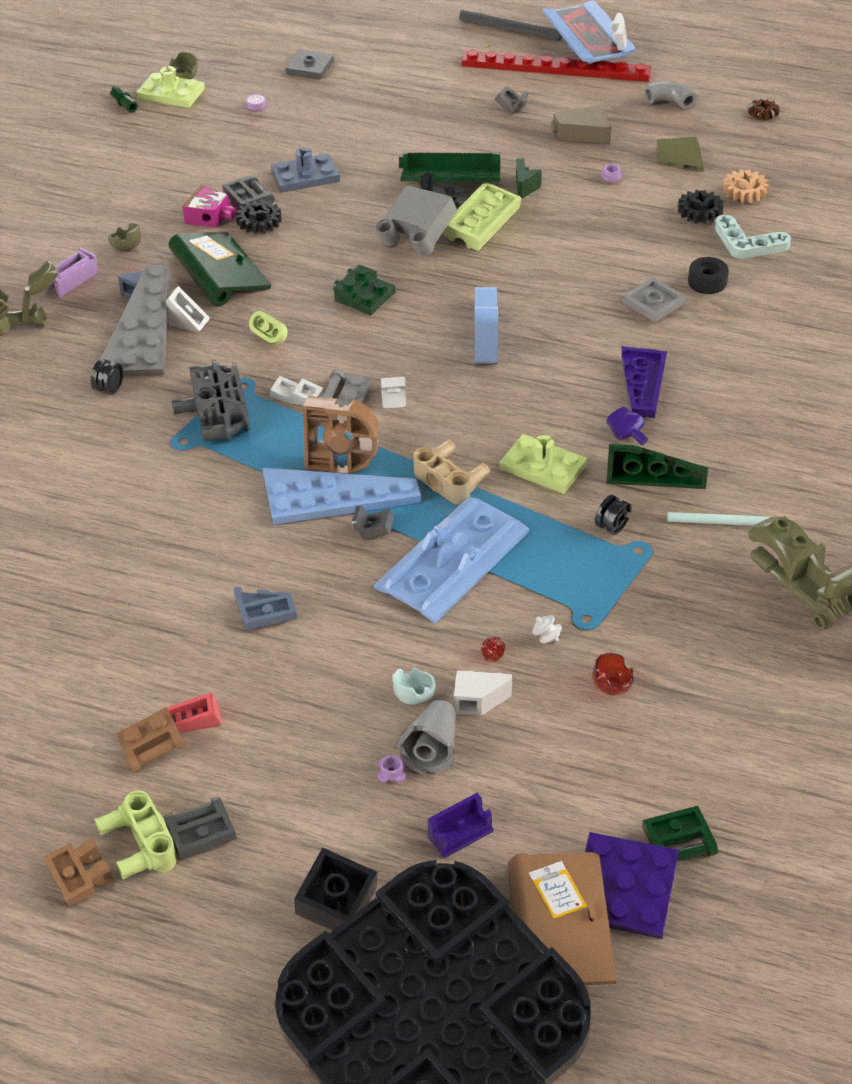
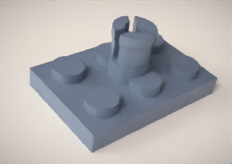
[271,148,340,193]

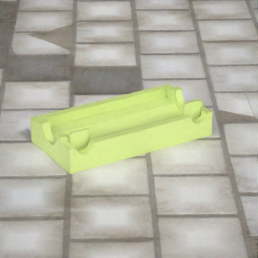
[442,182,521,251]

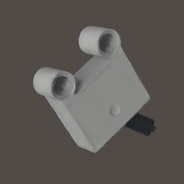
[375,172,457,257]

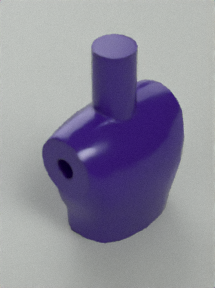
[606,407,648,445]

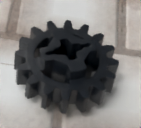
[678,189,724,224]
[236,200,282,234]

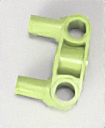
[94,791,177,880]

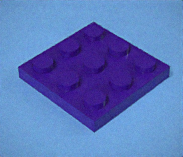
[585,832,679,939]

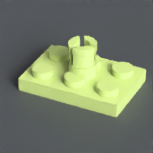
[136,66,205,108]
[499,434,587,494]

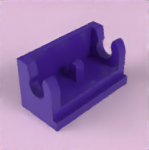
[428,792,494,858]

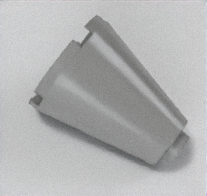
[397,700,456,775]

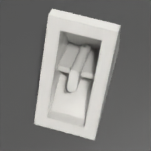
[166,286,210,333]

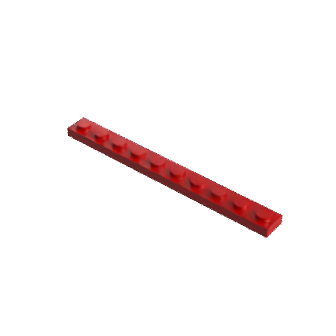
[462,49,651,82]

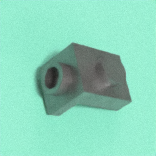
[495,86,529,114]
[352,505,395,540]

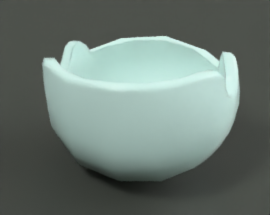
[392,668,436,705]

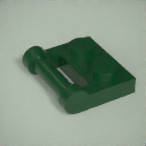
[642,805,718,862]

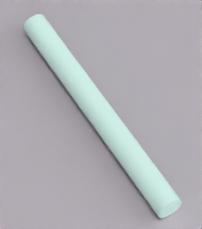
[667,512,770,526]

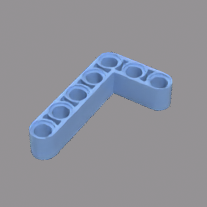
[475,287,498,364]

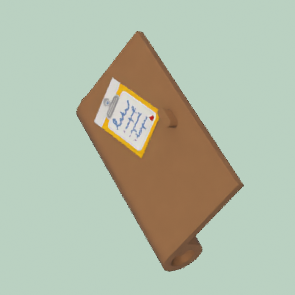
[507,852,617,985]

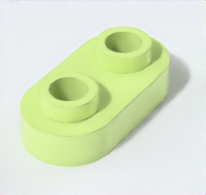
[249,311,287,345]

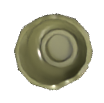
[169,52,198,79]
[108,223,141,251]

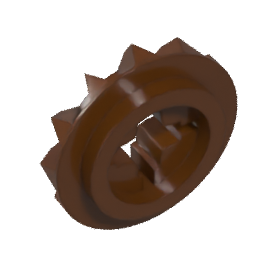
[748,98,779,120]

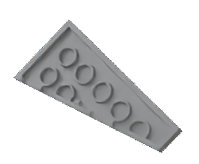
[94,265,169,376]

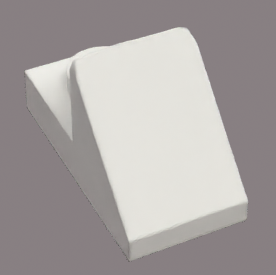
[381,377,406,408]

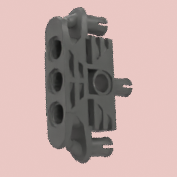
[172,360,250,442]

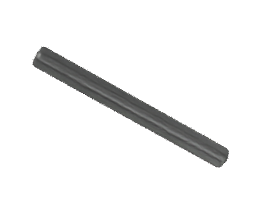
[459,10,562,40]

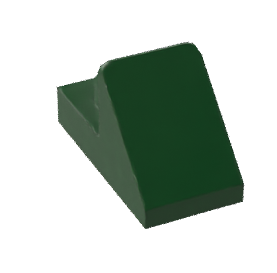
[516,158,542,199]

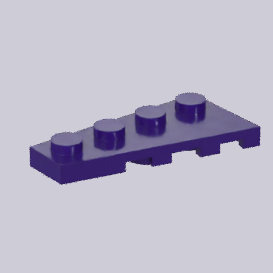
[621,346,667,418]

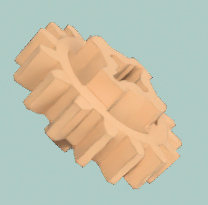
[723,169,769,203]

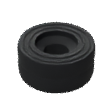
[688,257,729,294]

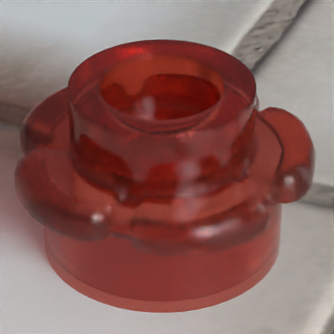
[481,636,506,662]

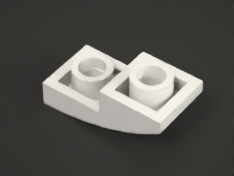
[611,13,627,51]

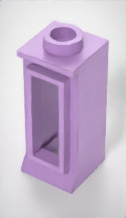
[46,247,99,297]

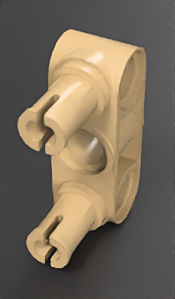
[413,439,490,504]

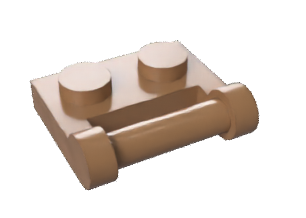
[116,707,186,773]

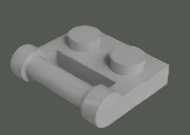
[320,368,372,407]

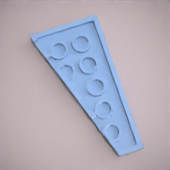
[262,468,421,525]

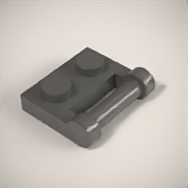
[223,175,275,208]
[163,796,237,859]

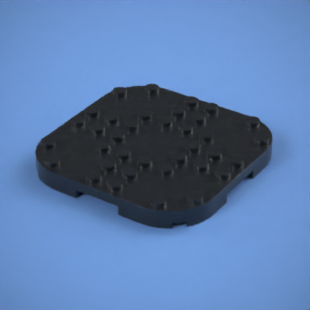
[275,860,591,1084]

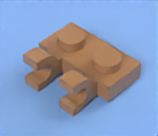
[43,838,114,907]

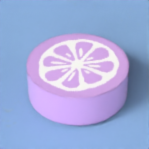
[246,94,266,111]

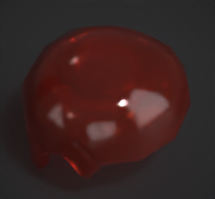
[592,653,634,696]

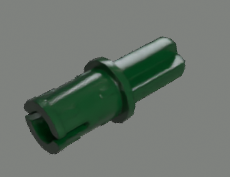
[110,86,138,113]

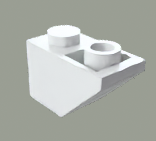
[454,671,512,716]

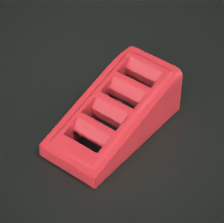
[159,693,222,732]

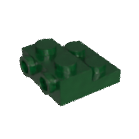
[333,265,396,315]

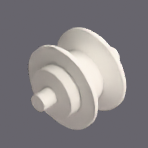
[532,615,562,644]

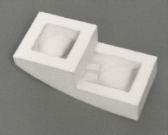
[269,376,323,405]

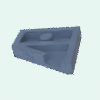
[233,587,297,631]

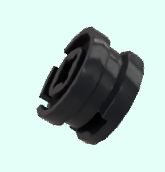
[90,359,124,395]
[595,494,632,535]

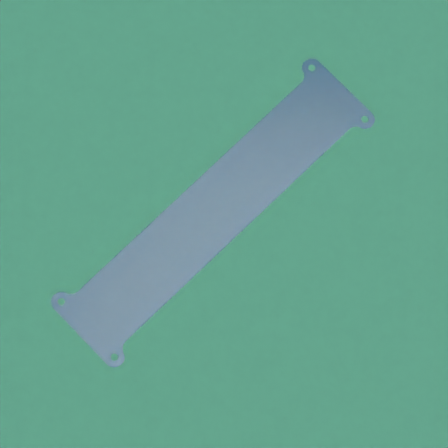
[170,377,653,630]

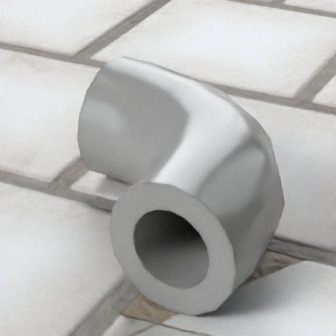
[644,81,697,110]

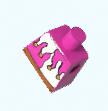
[182,185,236,227]

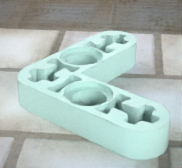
[715,215,791,259]

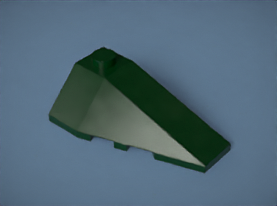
[606,444,708,489]

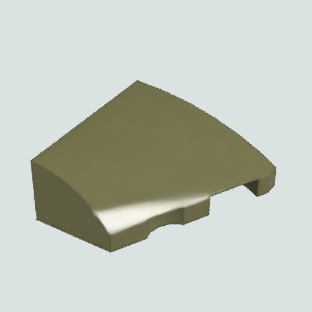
[656,137,703,172]

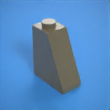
[550,106,611,144]

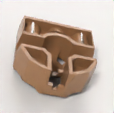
[303,396,379,474]

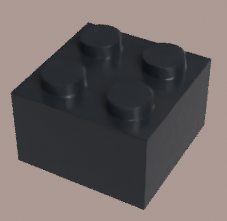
[294,847,378,931]

